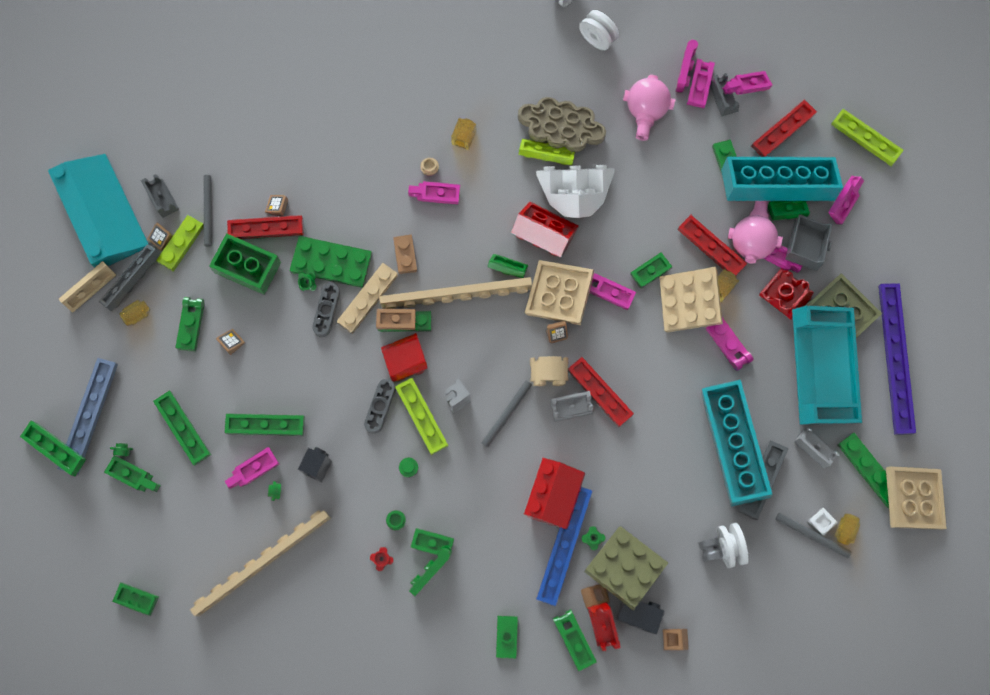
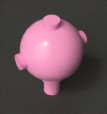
[623,75,675,141]
[728,201,783,264]

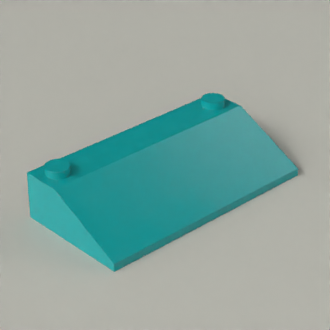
[48,154,149,268]
[792,306,862,425]

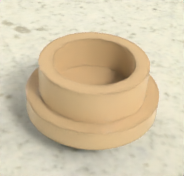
[420,157,439,176]

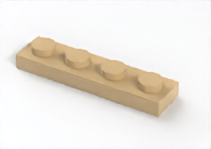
[337,263,398,334]

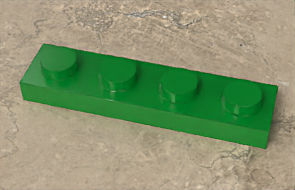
[153,390,211,466]
[224,414,305,436]
[20,420,86,476]
[837,433,889,508]

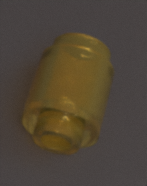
[119,300,150,326]
[835,514,860,545]

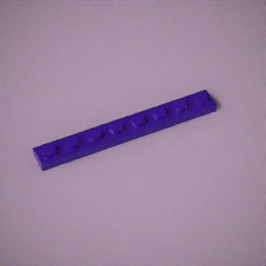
[878,283,916,435]

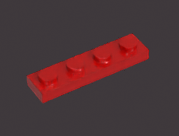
[751,99,817,157]
[227,215,304,239]
[677,215,747,279]
[568,357,634,427]

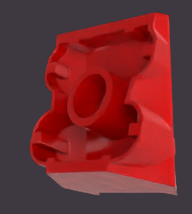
[759,268,814,320]
[381,333,428,382]

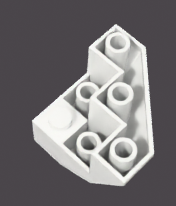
[536,165,614,218]

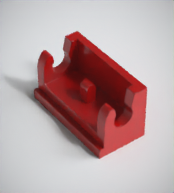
[587,602,621,651]

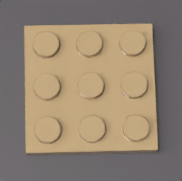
[525,260,594,325]
[659,267,723,333]
[886,466,947,530]

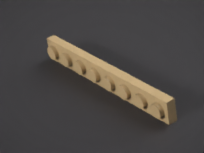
[379,277,532,309]
[190,510,331,616]

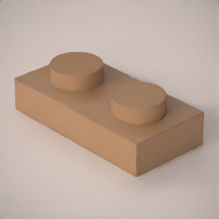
[393,234,417,274]
[376,309,416,330]

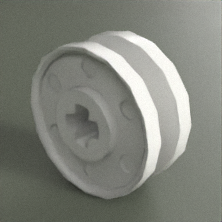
[579,10,619,50]
[717,523,748,568]

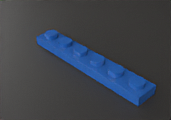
[536,487,592,606]

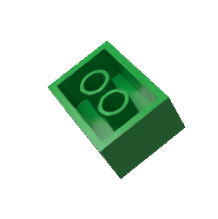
[209,233,281,295]

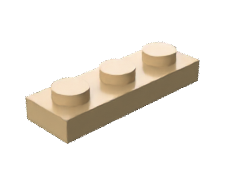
[59,261,116,313]

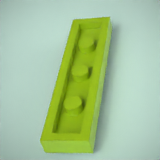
[831,109,904,166]
[395,378,448,455]

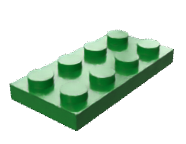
[289,236,372,288]

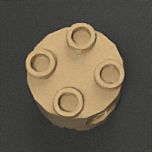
[530,356,569,386]

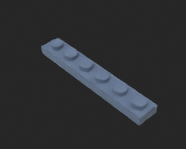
[57,358,118,475]

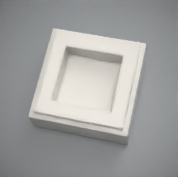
[808,508,837,536]

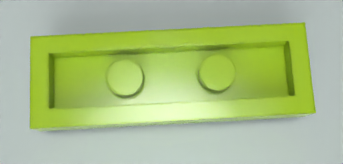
[518,139,575,166]
[156,215,204,272]

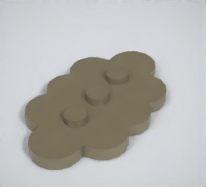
[518,97,606,152]

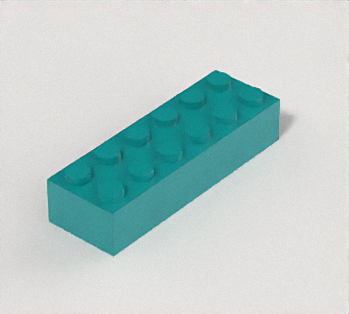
[721,157,843,201]
[701,380,772,507]

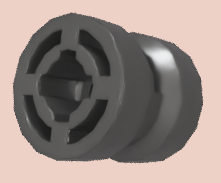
[698,538,723,562]

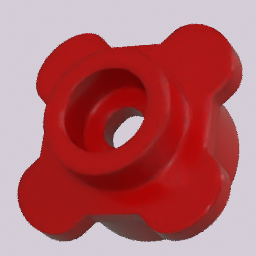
[370,547,394,571]

